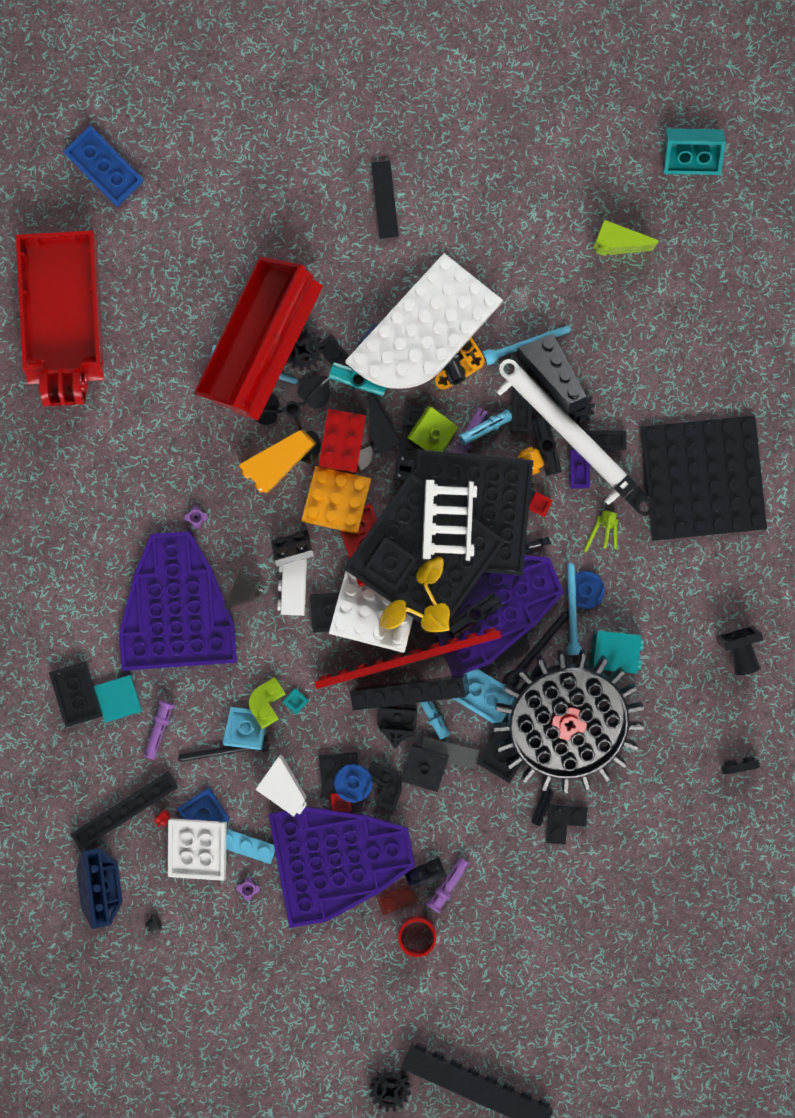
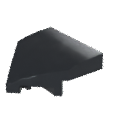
[378,706,417,748]

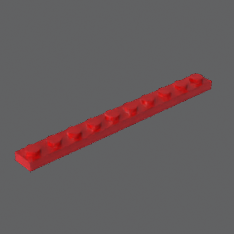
[314,627,503,689]

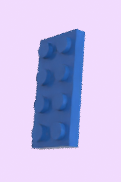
[63,125,144,208]

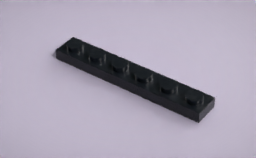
[70,771,178,851]

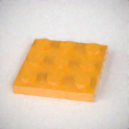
[302,466,371,534]

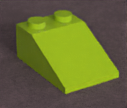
[593,220,659,256]

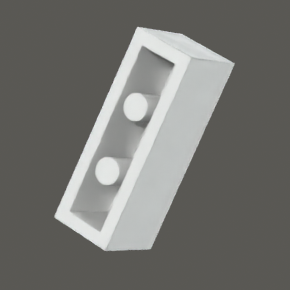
[278,559,307,616]

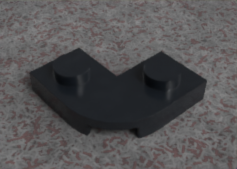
[368,761,402,811]

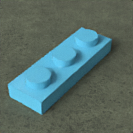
[226,829,275,864]

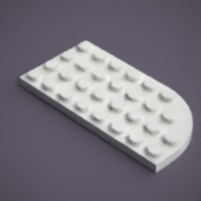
[346,253,503,389]

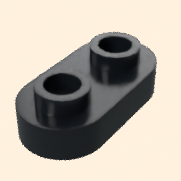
[721,756,760,774]

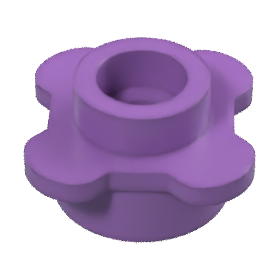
[185,506,208,529]
[237,877,260,901]

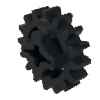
[287,329,325,371]
[369,1068,411,1112]

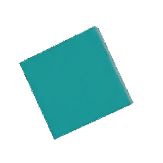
[282,688,309,715]

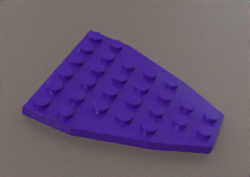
[119,531,237,671]
[436,555,564,676]
[269,806,415,928]

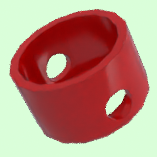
[398,915,437,958]

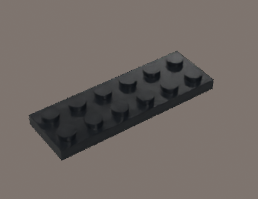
[477,665,569,783]

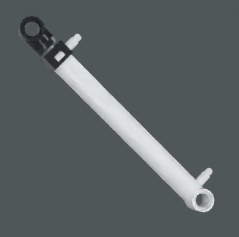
[496,359,655,516]

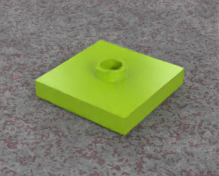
[407,406,459,452]

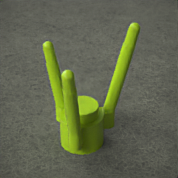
[584,511,618,552]

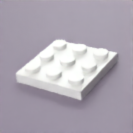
[168,819,227,881]

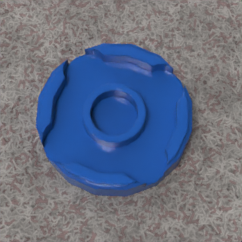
[566,571,605,609]
[334,764,373,803]

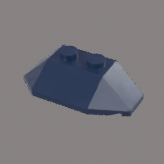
[76,848,123,929]

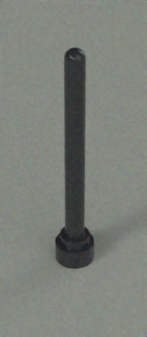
[503,611,569,687]
[178,736,270,762]

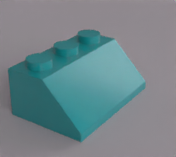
[664,129,726,175]

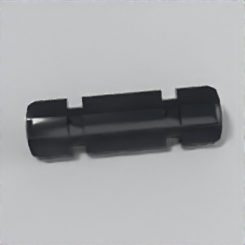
[531,789,554,826]

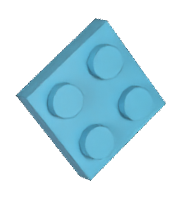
[223,707,266,750]

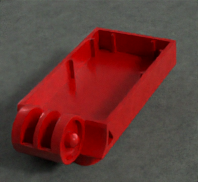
[16,230,104,407]

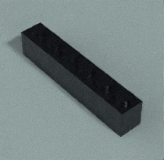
[350,674,470,711]

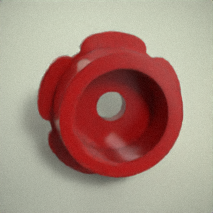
[154,809,171,827]

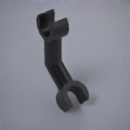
[525,537,551,550]

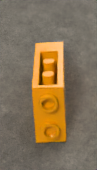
[239,430,316,493]

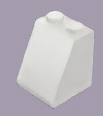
[255,755,307,816]

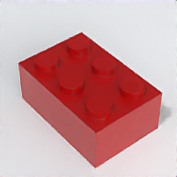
[318,409,366,474]

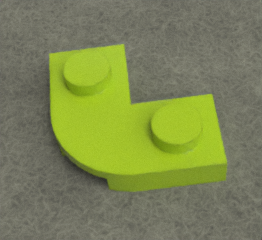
[249,677,286,729]

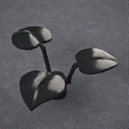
[255,376,330,465]

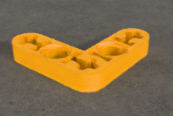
[435,337,485,390]

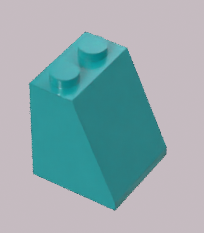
[590,630,644,674]

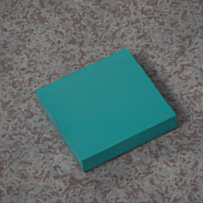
[94,675,142,723]

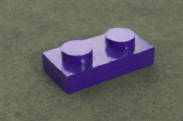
[570,450,590,489]

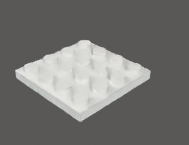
[329,571,413,653]

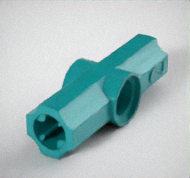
[329,362,387,397]

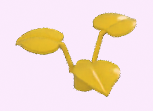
[380,557,450,632]

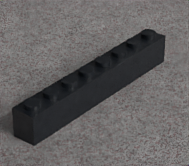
[402,1043,553,1118]

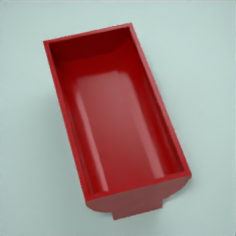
[193,256,323,421]

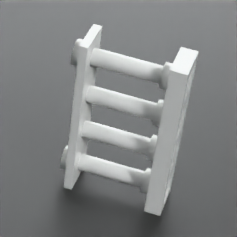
[422,479,477,561]

